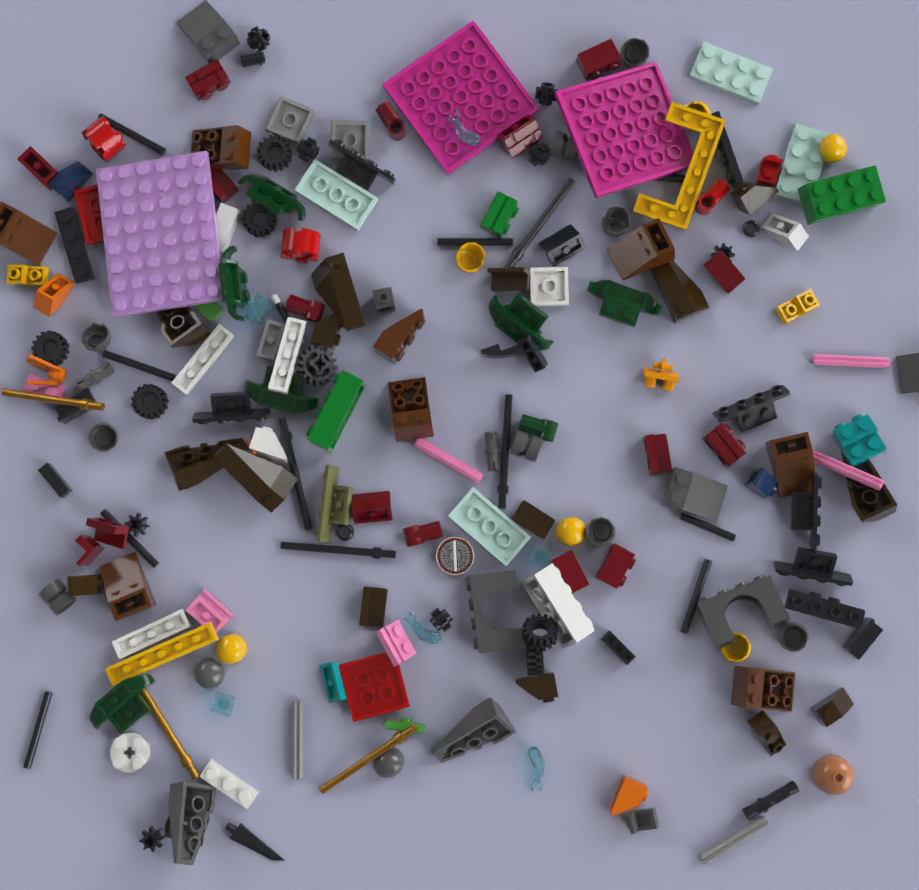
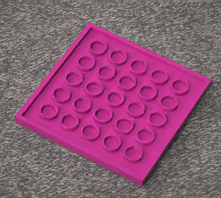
[382,20,539,175]
[554,61,694,199]

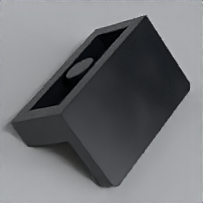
[539,224,586,267]
[54,388,96,424]
[842,617,883,660]

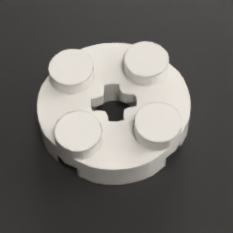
[110,732,151,773]

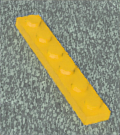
[105,622,219,686]

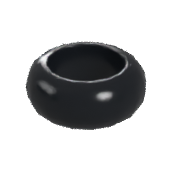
[742,220,760,237]
[336,524,354,541]

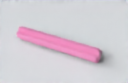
[812,354,890,368]
[414,438,483,483]
[813,450,884,490]

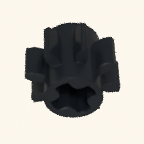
[247,26,270,52]
[535,82,558,106]
[296,137,320,162]
[528,142,551,167]
[710,243,735,262]
[124,513,150,537]
[429,608,453,632]
[139,826,165,852]

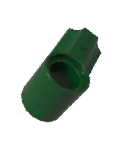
[518,414,558,442]

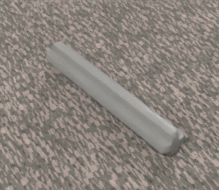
[292,701,303,779]
[699,816,769,865]

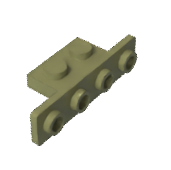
[316,465,353,543]

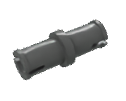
[75,361,115,391]
[484,432,500,471]

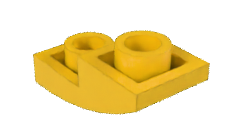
[6,265,49,286]
[775,289,820,325]

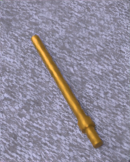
[1,388,105,411]
[141,688,200,780]
[319,724,418,794]

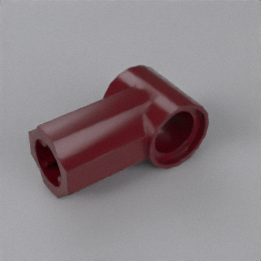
[375,101,406,141]
[285,294,326,323]
[403,521,443,547]

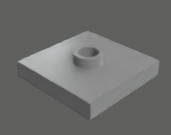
[265,96,315,145]
[331,120,370,160]

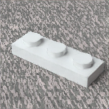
[199,759,260,809]

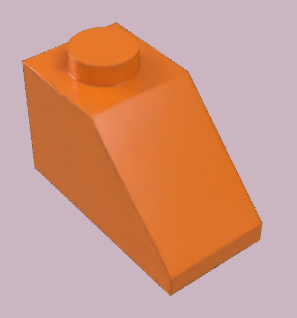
[33,273,74,317]
[609,775,649,816]

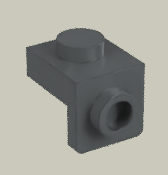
[626,807,659,834]

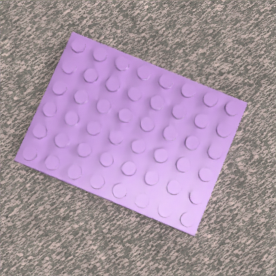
[96,151,222,318]

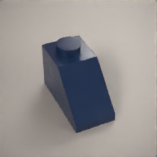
[48,161,93,202]
[745,468,778,498]

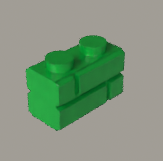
[480,192,519,238]

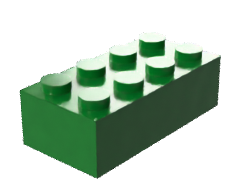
[797,165,886,225]
[306,370,366,453]

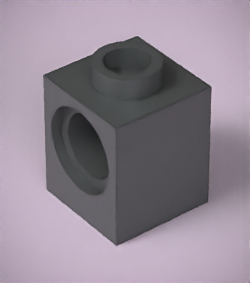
[372,287,396,313]

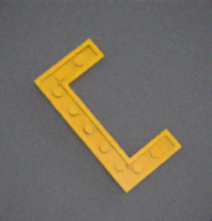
[632,102,726,230]

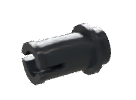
[241,51,266,68]

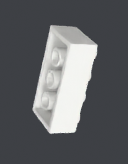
[521,563,595,648]

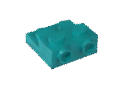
[832,414,887,467]

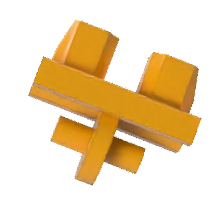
[643,358,679,391]

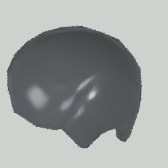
[621,38,650,67]
[602,206,631,237]
[82,323,111,352]
[89,423,119,452]
[585,517,616,546]
[778,622,809,652]
[194,658,225,689]
[373,747,405,778]

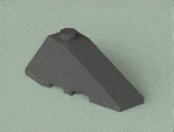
[431,697,516,762]
[168,781,216,865]

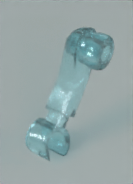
[448,109,480,146]
[404,612,442,644]
[527,746,545,791]

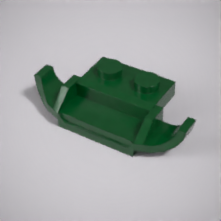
[237,175,306,221]
[218,245,250,321]
[587,280,662,328]
[489,293,554,350]
[244,366,319,414]
[90,674,155,734]

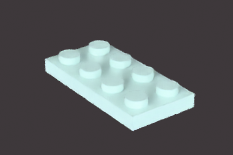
[689,42,773,105]
[774,123,829,204]
[295,159,379,231]
[448,487,531,566]

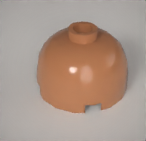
[812,754,854,795]

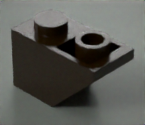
[310,313,344,350]
[747,710,787,756]

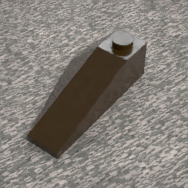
[311,253,366,331]
[650,260,709,323]
[157,306,211,348]
[164,438,248,491]
[214,442,298,513]
[840,450,898,523]

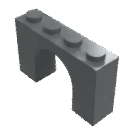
[466,570,526,653]
[697,575,790,650]

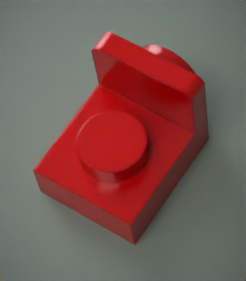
[756,155,783,186]

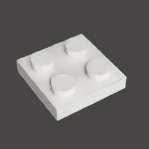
[530,267,569,306]

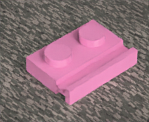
[186,589,234,634]
[376,620,417,667]

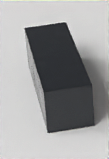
[517,334,548,372]
[38,463,73,498]
[600,630,636,665]

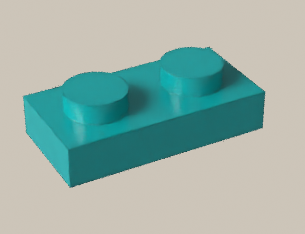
[319,661,347,703]

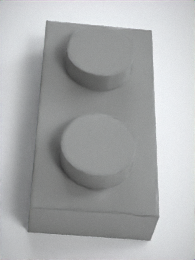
[256,319,285,361]

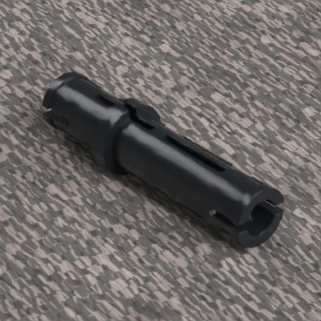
[742,780,800,820]

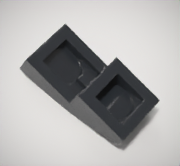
[480,344,522,359]

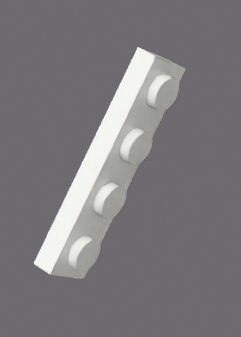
[268,317,307,394]
[171,324,235,395]
[112,609,191,659]

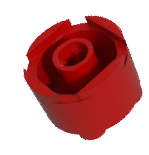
[81,116,126,162]
[281,228,321,264]

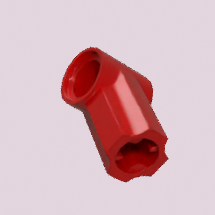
[695,178,730,215]

